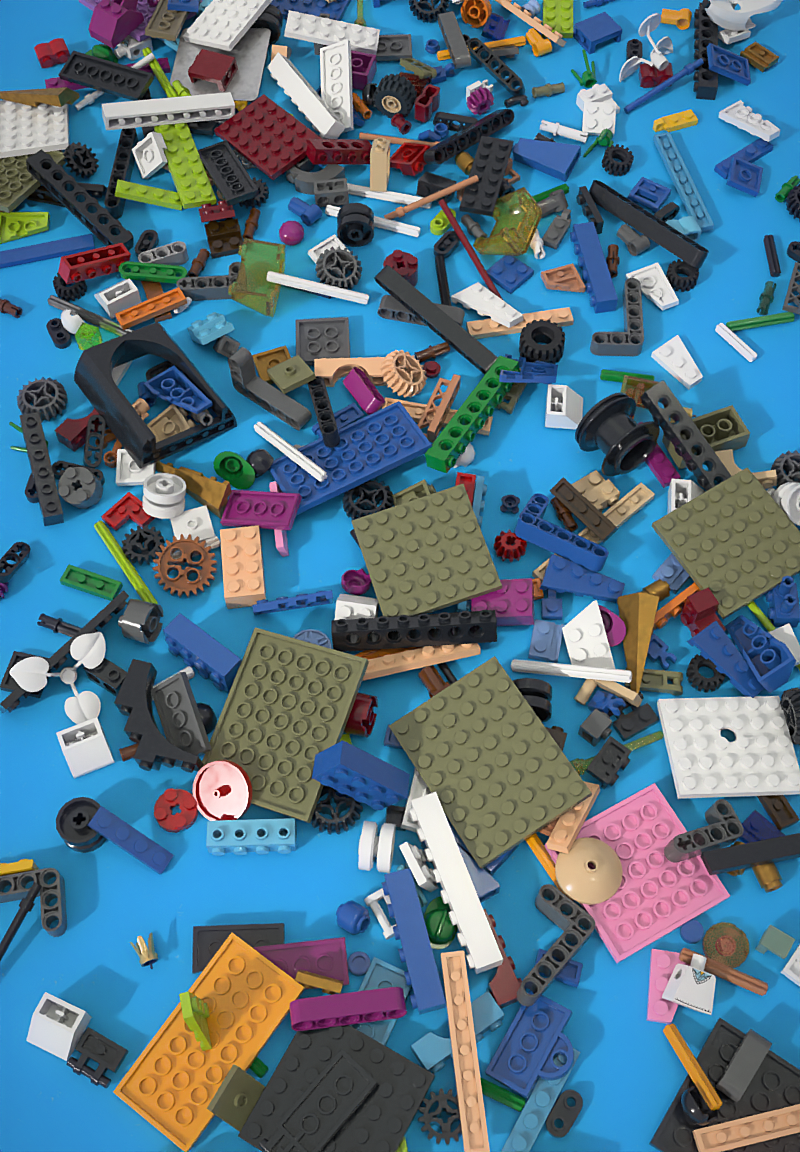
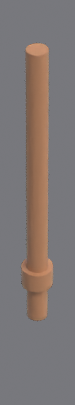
[359,132,440,148]
[384,175,479,220]

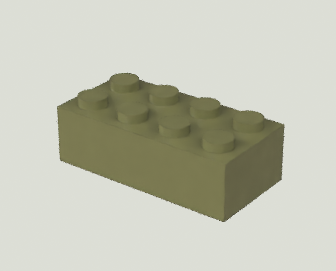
[662,405,750,469]

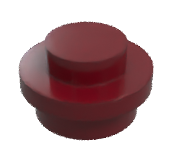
[423,361,441,378]

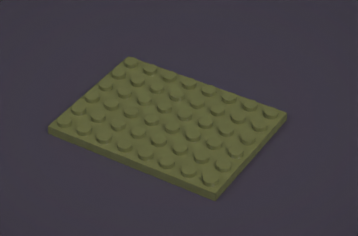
[202,627,369,823]
[389,656,592,869]

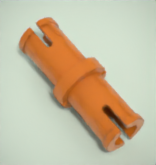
[352,93,372,119]

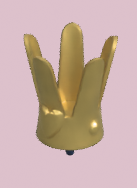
[130,933,159,969]

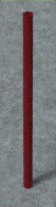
[439,199,503,300]

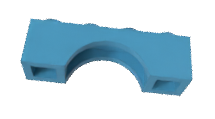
[411,991,505,1074]

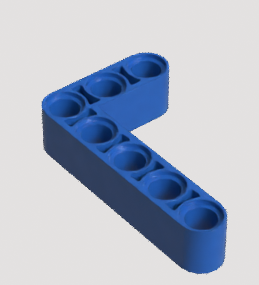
[514,493,609,572]

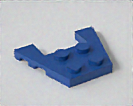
[499,354,558,384]

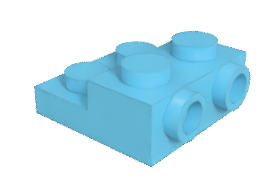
[187,312,235,345]

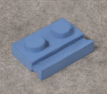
[652,553,690,594]
[528,619,564,663]

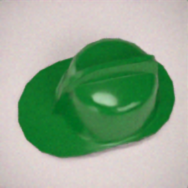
[85,44,118,63]
[213,451,255,490]
[423,896,458,950]

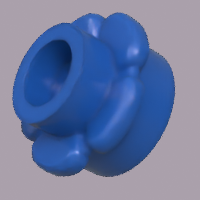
[425,39,440,54]
[434,123,449,138]

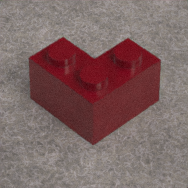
[680,587,726,637]

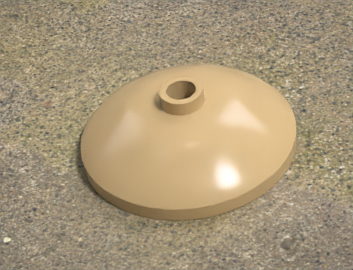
[555,837,623,905]

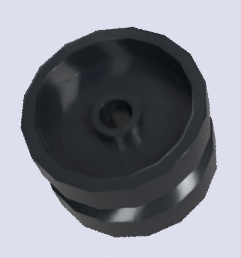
[250,4,283,45]
[337,203,374,247]
[513,678,552,722]
[56,797,107,853]

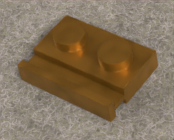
[740,41,779,72]
[295,969,344,995]

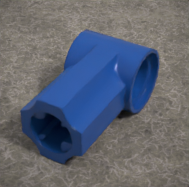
[288,197,322,226]

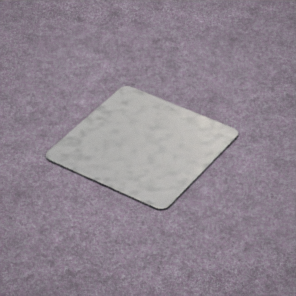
[167,28,271,102]

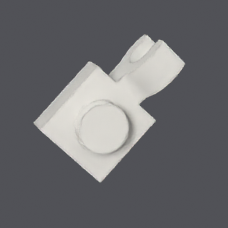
[466,80,493,100]

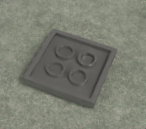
[296,317,350,365]

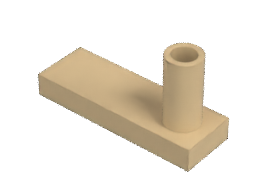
[574,678,642,707]

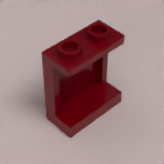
[188,49,238,92]

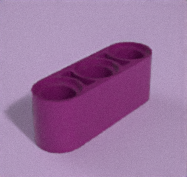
[343,367,385,415]

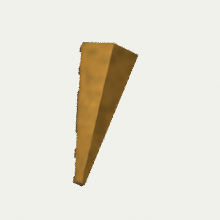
[0,87,80,107]
[156,460,232,519]
[617,592,659,694]

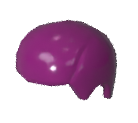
[279,221,304,246]
[341,568,372,596]

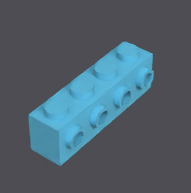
[206,818,297,856]

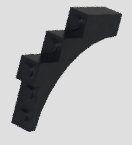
[114,659,204,773]

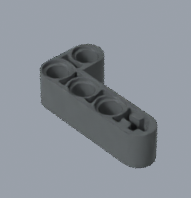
[177,262,246,301]
[664,799,744,863]

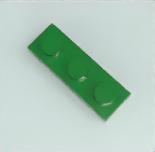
[60,565,123,601]

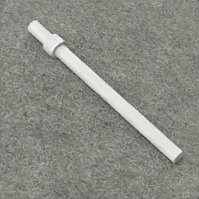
[75,53,155,111]

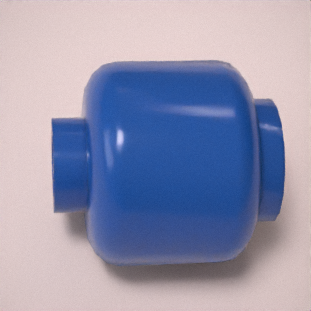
[336,900,370,935]

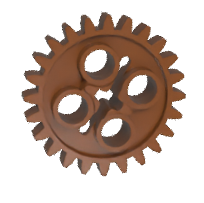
[152,534,217,598]

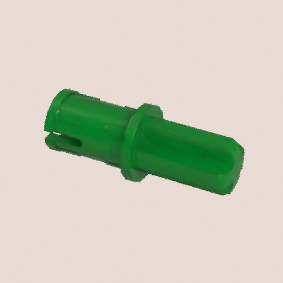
[775,175,800,202]

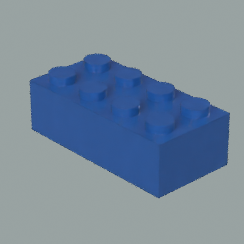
[163,613,242,694]
[312,741,410,810]

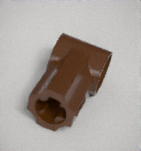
[418,665,450,698]

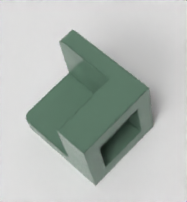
[755,924,795,959]

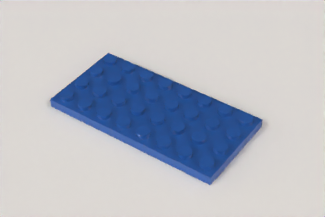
[268,401,432,515]

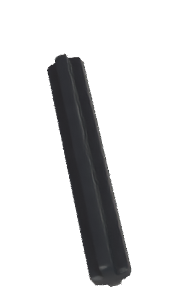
[435,255,452,306]

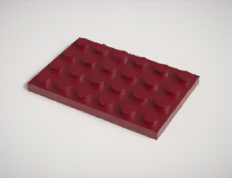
[214,94,322,180]

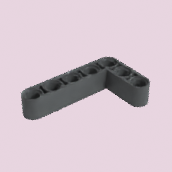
[590,278,644,356]
[228,347,312,430]
[0,868,67,937]
[516,884,595,1006]

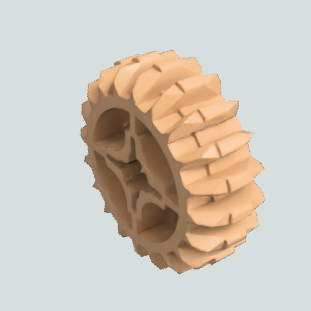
[380,350,427,398]

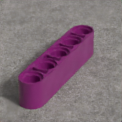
[289,987,407,1031]

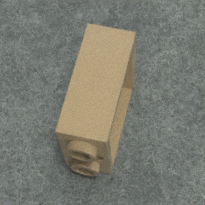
[370,137,391,192]

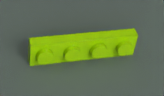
[115,180,182,211]

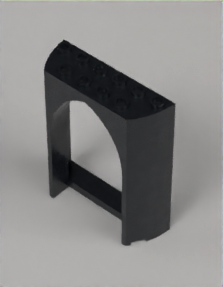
[74,322,237,469]

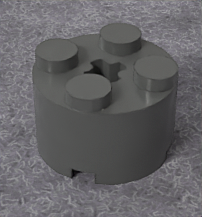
[58,467,103,509]
[118,599,163,644]

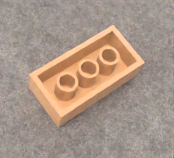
[220,525,266,609]

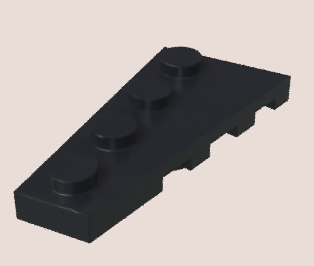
[192,923,285,974]

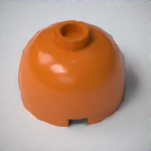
[461,0,492,28]

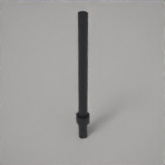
[0,882,42,961]

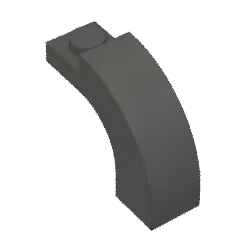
[286,164,345,195]

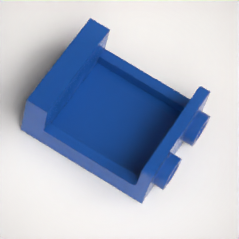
[573,12,622,54]

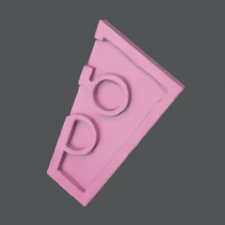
[646,949,690,1024]

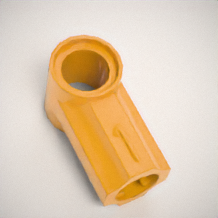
[660,8,692,30]
[525,28,552,57]

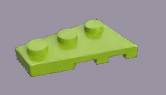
[0,212,50,244]
[179,991,212,1051]

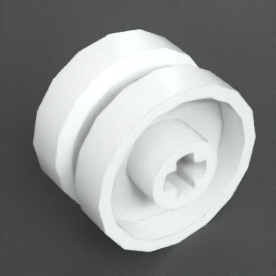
[142,473,186,519]
[772,482,800,526]
[358,821,396,873]

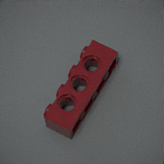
[306,139,372,164]

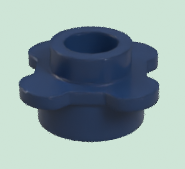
[500,495,520,514]

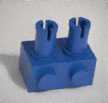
[765,576,800,627]

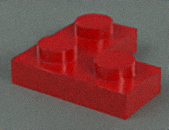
[101,492,156,531]

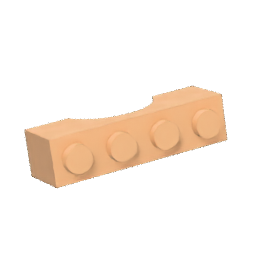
[314,357,387,387]

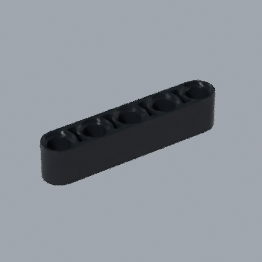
[467,38,525,96]
[308,376,340,448]

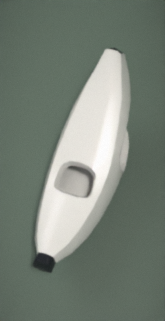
[701,0,783,31]

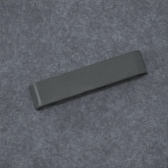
[438,11,471,69]
[378,295,465,327]

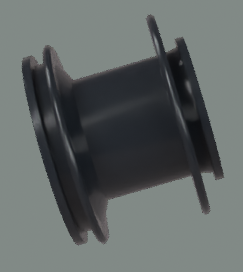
[575,392,660,476]

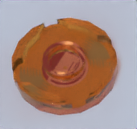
[703,922,749,968]

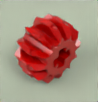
[493,529,527,563]

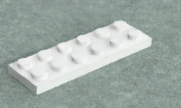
[284,10,380,55]
[320,40,354,133]

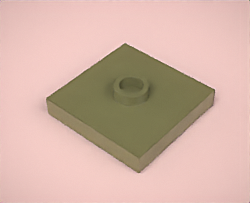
[267,355,316,394]
[207,1064,265,1132]

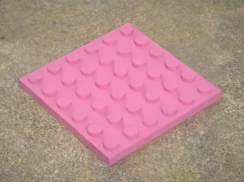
[544,783,730,963]

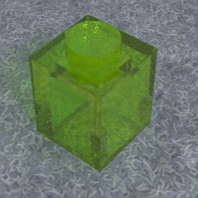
[74,322,103,350]

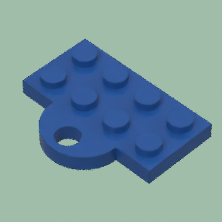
[485,990,574,1099]

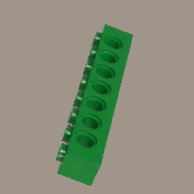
[425,356,521,474]

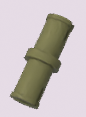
[532,82,565,98]

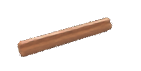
[679,948,768,996]

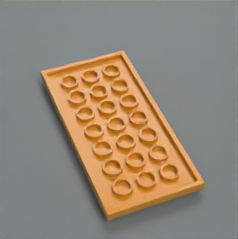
[113,933,305,1152]

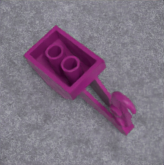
[89,0,160,49]

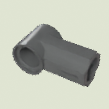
[533,189,568,219]
[617,224,650,256]

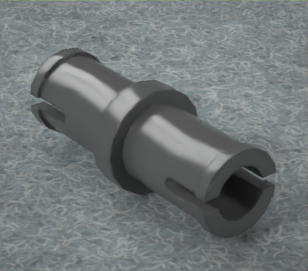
[461,214,488,243]

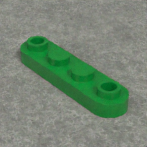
[119,261,188,284]

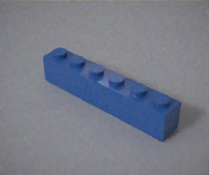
[570,222,618,314]
[381,868,446,1015]

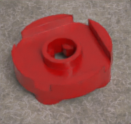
[154,788,198,833]

